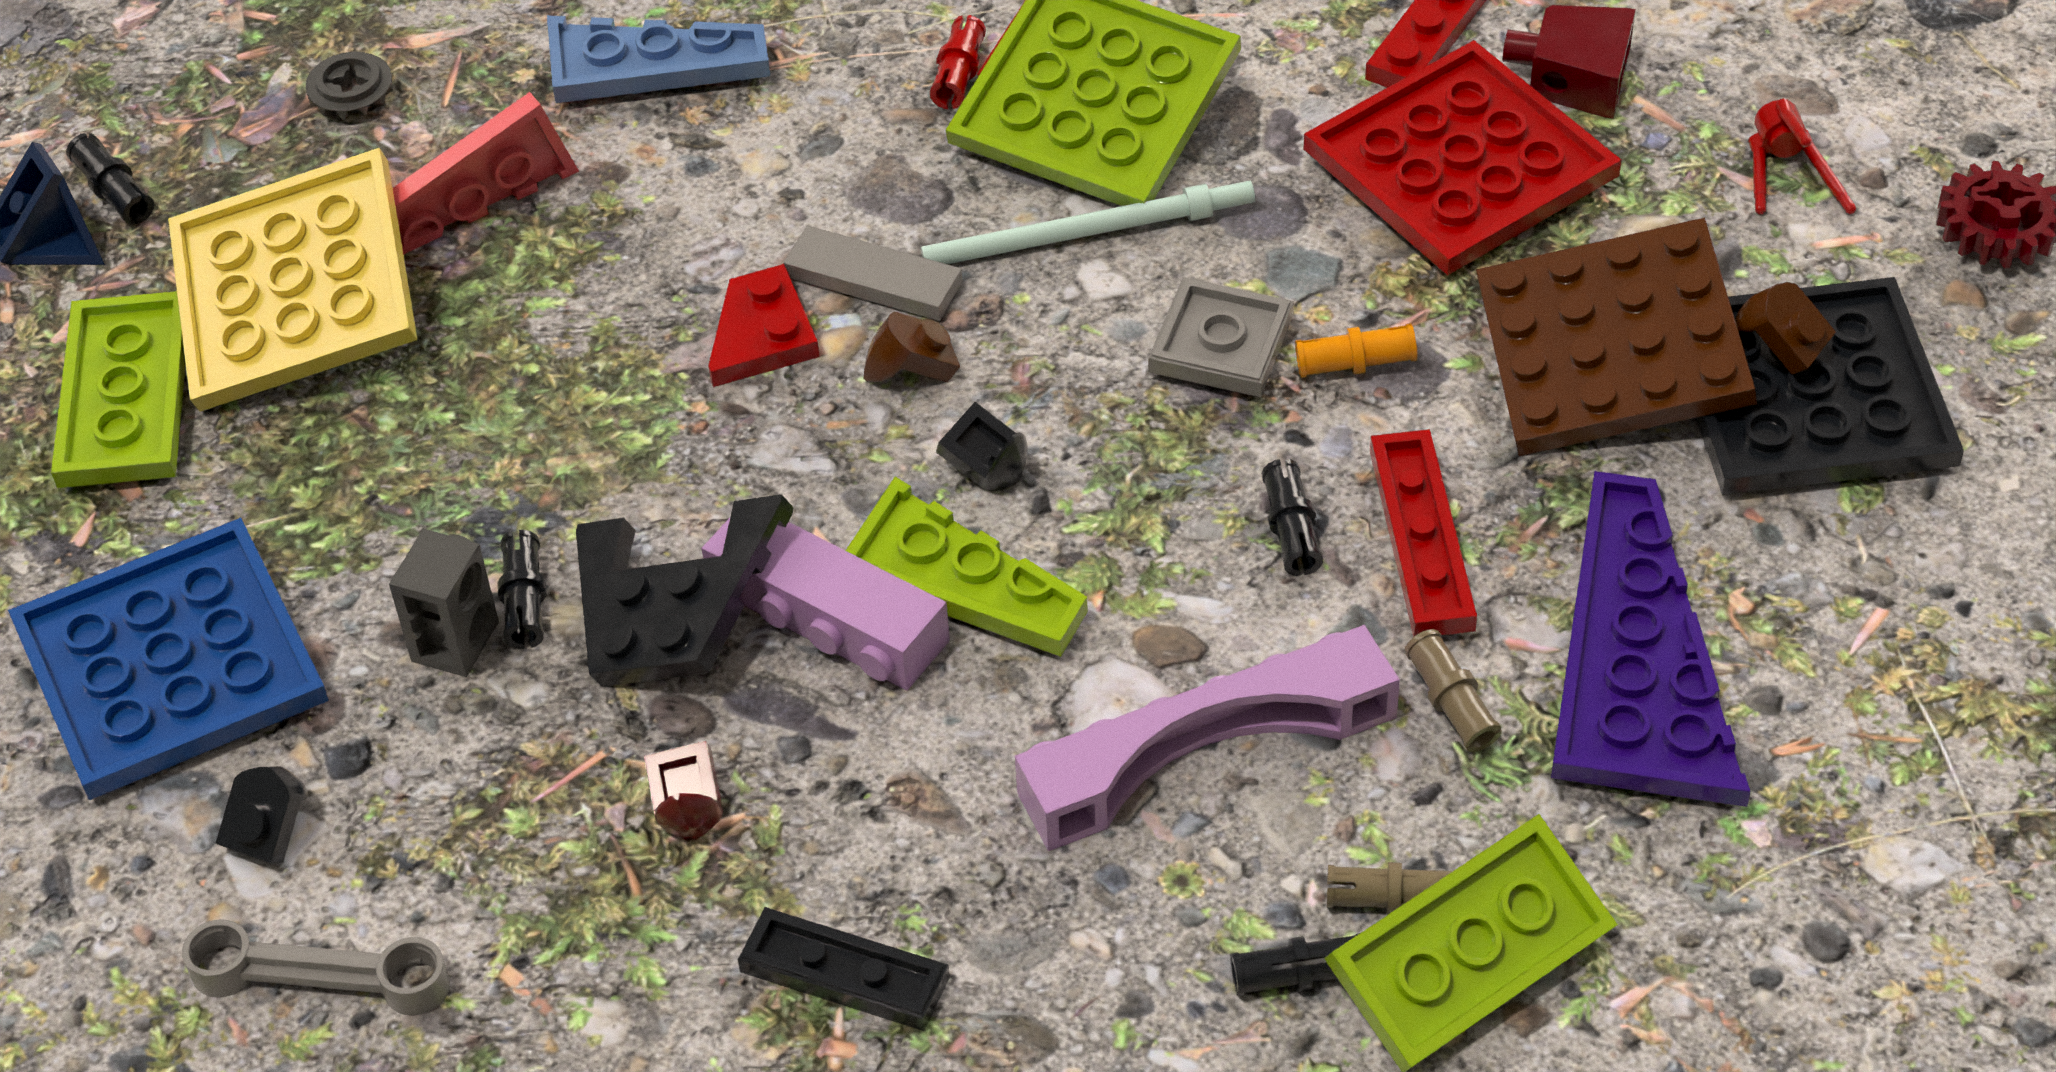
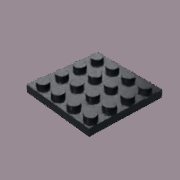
[1696,277,1964,495]

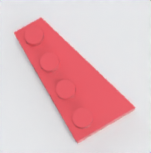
[393,92,579,255]

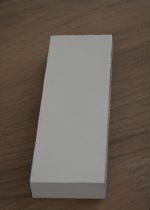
[783,225,963,321]

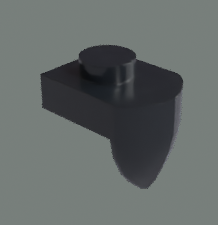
[936,402,1028,491]
[215,766,308,864]

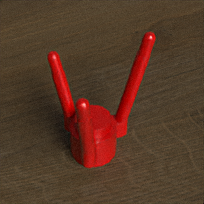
[1748,98,1856,215]

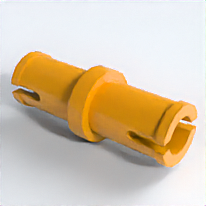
[1295,323,1417,378]

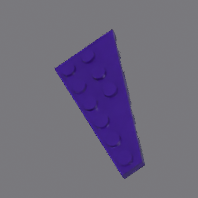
[1551,471,1751,807]

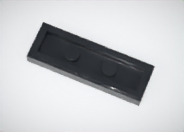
[737,907,950,1031]

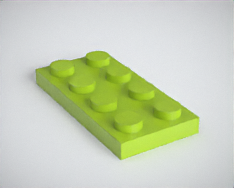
[51,291,186,488]
[1324,814,1618,1072]

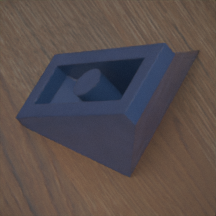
[0,142,105,265]

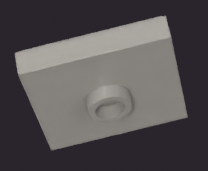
[1148,277,1294,397]

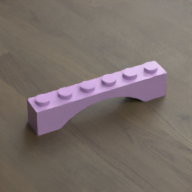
[1015,625,1400,851]

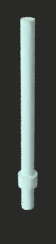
[921,181,1255,264]

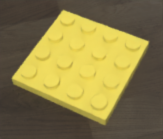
[168,148,417,412]

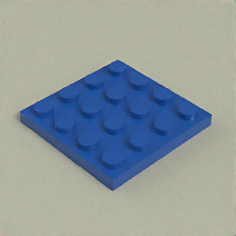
[8,518,329,800]

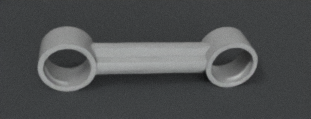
[182,919,450,1016]

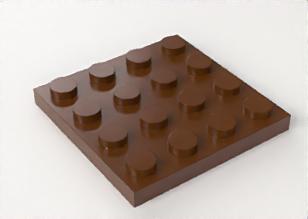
[1476,217,1757,456]

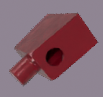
[1502,5,1636,119]

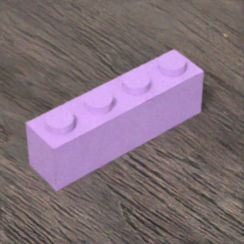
[701,518,950,691]

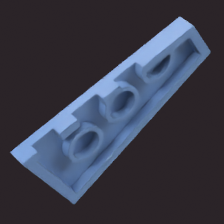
[547,15,770,103]

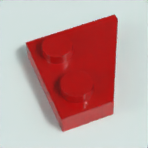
[708,264,820,387]

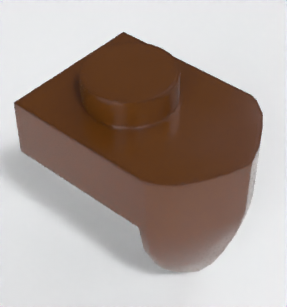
[1735,282,1836,375]
[863,312,960,383]

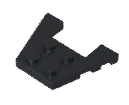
[576,494,794,687]

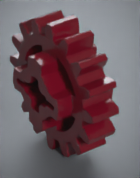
[1936,161,2056,268]

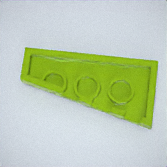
[845,476,1088,657]

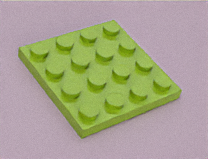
[945,0,1241,206]

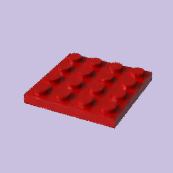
[1303,40,1622,276]

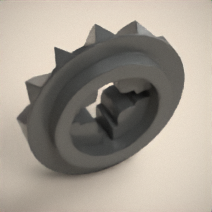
[305,52,393,120]

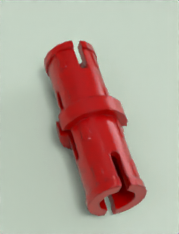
[929,15,986,109]

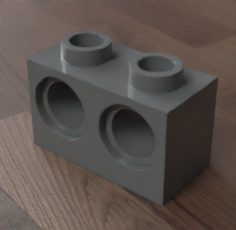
[389,529,499,677]

